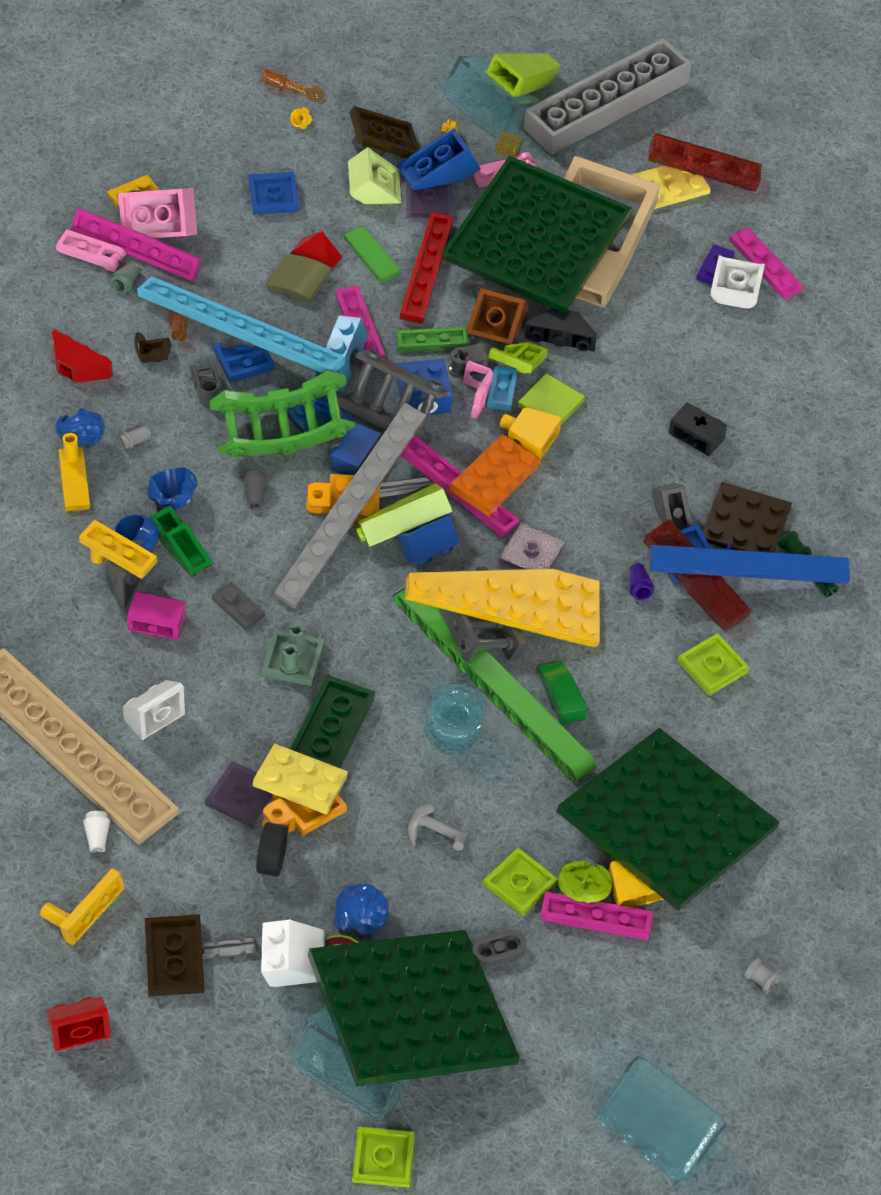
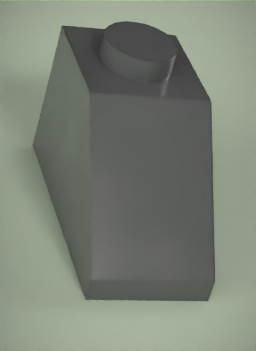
[652,483,693,535]

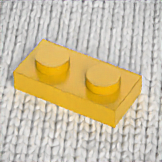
[107,175,159,210]

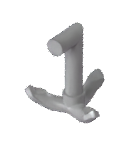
[408,803,467,851]

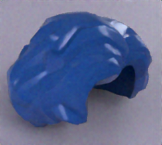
[55,408,105,448]
[147,467,198,509]
[115,514,160,552]
[333,883,389,935]

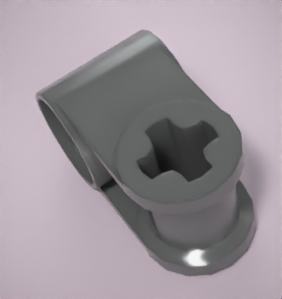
[449,342,497,378]
[191,363,220,408]

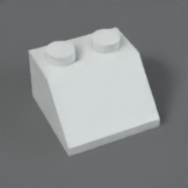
[123,680,185,740]
[261,920,325,987]

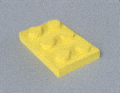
[632,158,710,209]
[253,743,348,815]

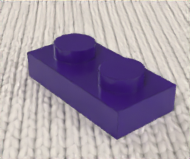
[696,244,735,285]

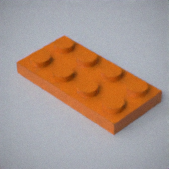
[449,434,542,517]

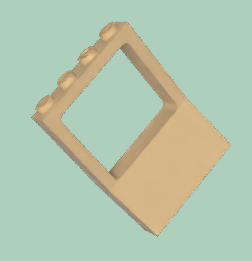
[564,156,660,308]

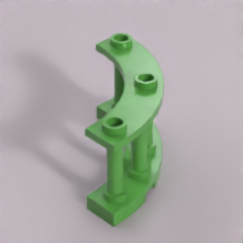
[209,370,356,457]

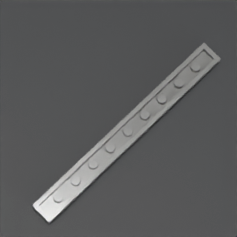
[274,403,426,608]

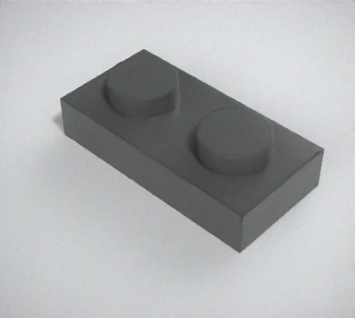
[212,582,265,631]

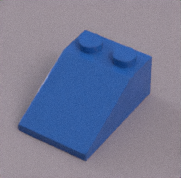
[397,128,481,190]

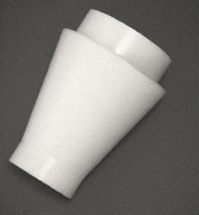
[83,811,110,852]

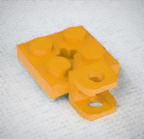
[306,474,380,525]
[262,794,347,836]

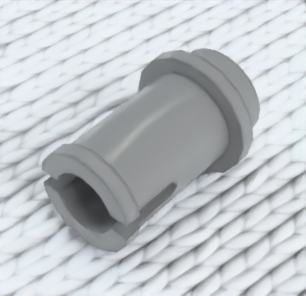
[118,425,152,450]

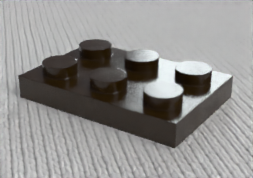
[349,106,419,158]
[145,914,205,997]

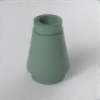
[110,262,141,293]

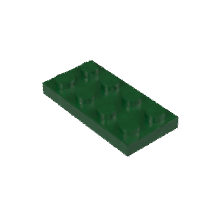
[290,675,375,768]

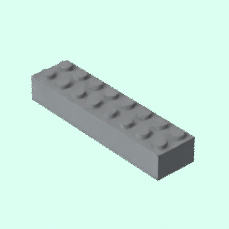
[523,38,692,155]

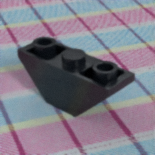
[525,308,597,351]

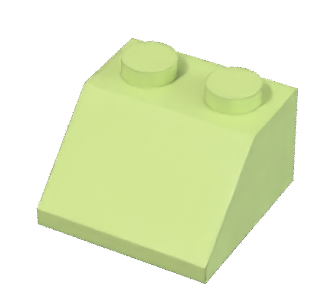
[348,147,402,204]

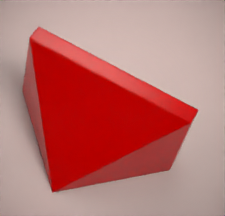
[290,231,342,270]

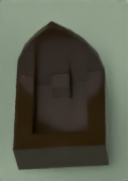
[134,332,172,363]

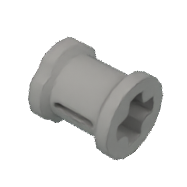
[744,958,781,994]

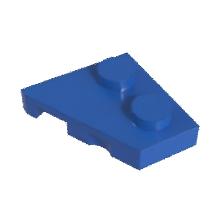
[213,343,275,383]

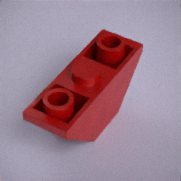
[52,329,113,383]

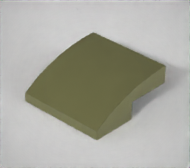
[266,254,332,302]

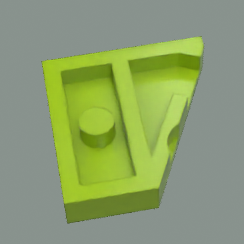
[488,342,549,374]

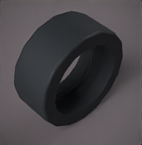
[256,822,288,877]

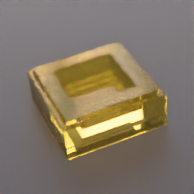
[494,130,524,157]

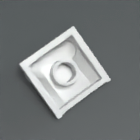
[710,255,765,308]

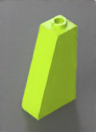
[486,53,562,97]
[356,483,453,547]

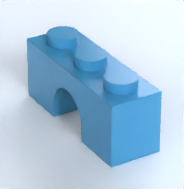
[315,315,368,394]

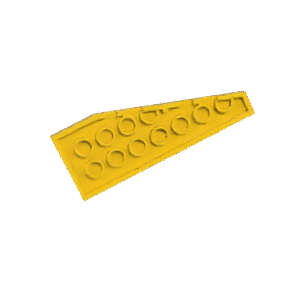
[405,569,600,647]

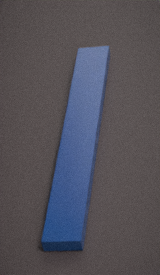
[649,545,850,584]

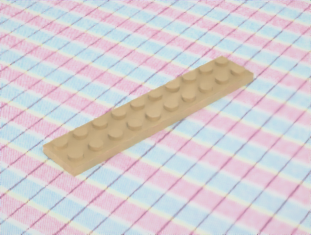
[0,648,179,845]

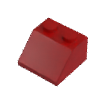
[46,996,111,1051]

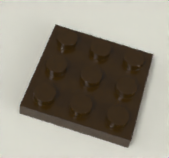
[702,482,792,553]

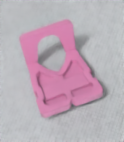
[463,361,493,419]

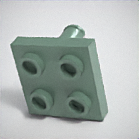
[262,623,325,687]

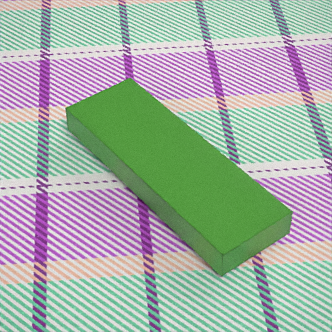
[344,226,400,284]
[396,327,469,353]

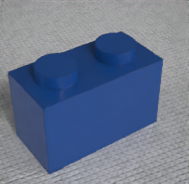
[330,423,381,475]
[397,515,460,565]

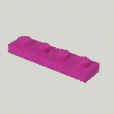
[729,227,803,300]
[335,286,385,366]
[540,892,653,940]

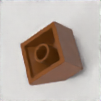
[466,288,529,345]

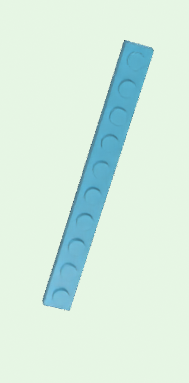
[137,276,345,373]

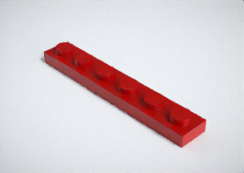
[400,212,454,324]

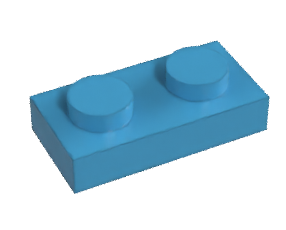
[487,366,518,412]

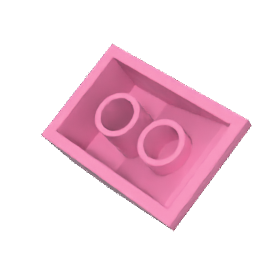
[118,188,197,238]

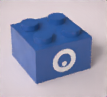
[396,359,453,415]

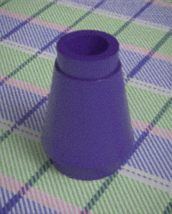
[629,563,654,600]

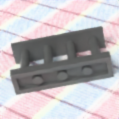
[338,349,450,444]
[434,567,528,663]

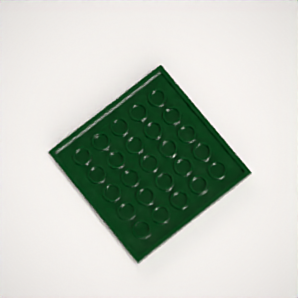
[441,155,632,313]
[556,728,780,911]
[308,930,520,1087]

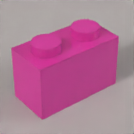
[127,592,186,640]

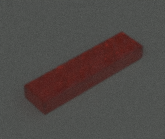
[648,132,762,192]
[643,519,752,633]

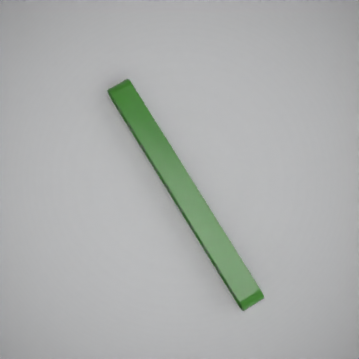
[394,588,597,784]

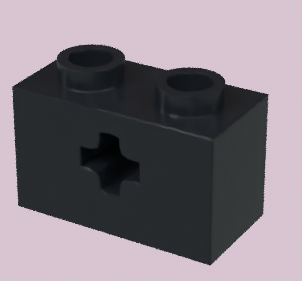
[669,402,727,457]

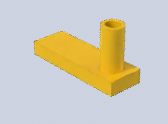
[58,433,90,512]
[79,519,157,579]
[40,868,125,946]

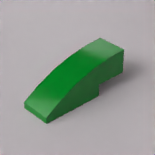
[149,505,213,576]
[537,661,587,725]

